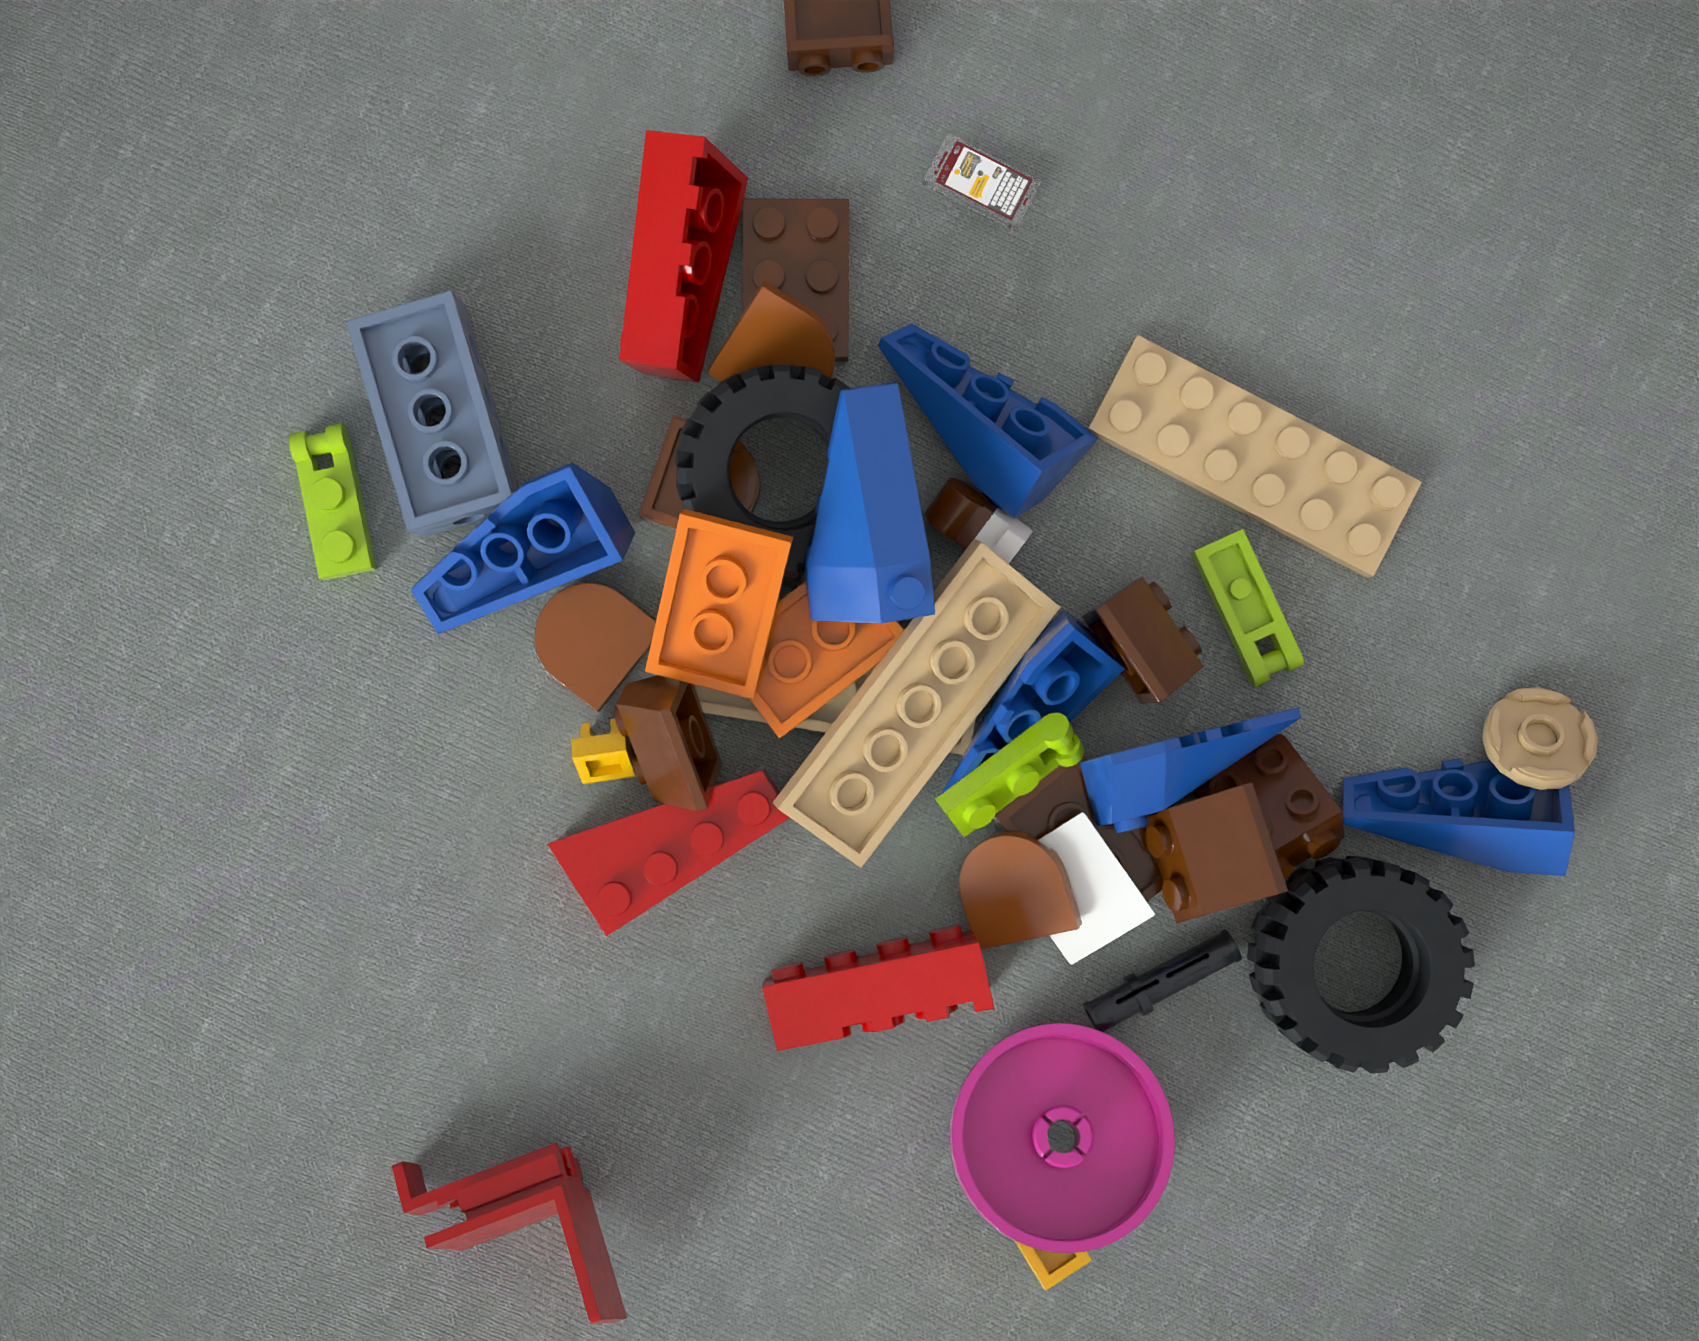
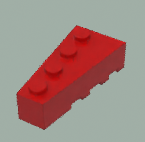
[619,130,748,383]
[547,769,790,937]
[762,924,995,1051]

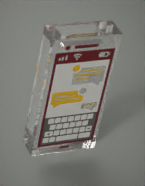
[923,133,1042,232]

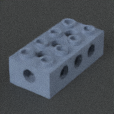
[346,290,519,538]

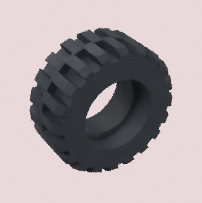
[675,364,850,577]
[1247,856,1475,1074]

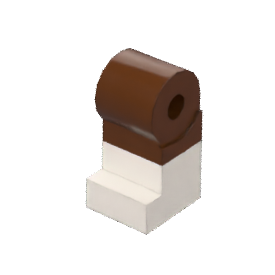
[924,477,1033,564]

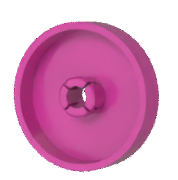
[950,1023,1175,1253]

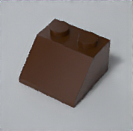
[1082,576,1204,704]
[614,675,722,811]
[1145,782,1288,923]

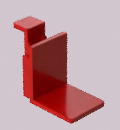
[392,1143,627,1324]

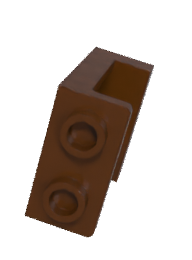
[784,0,894,76]

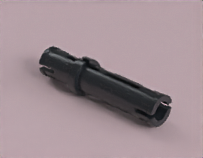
[1083,929,1242,1033]

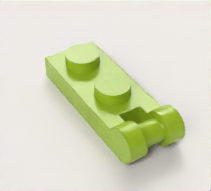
[289,423,377,580]
[1190,529,1304,688]
[935,713,1084,838]

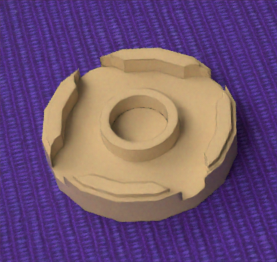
[1482,687,1598,790]

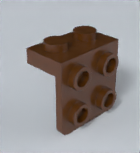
[1193,734,1344,880]

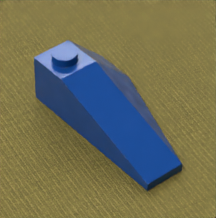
[877,324,1097,518]
[804,382,935,623]
[411,462,635,634]
[940,609,1125,795]
[1080,707,1302,833]
[1343,758,1575,876]

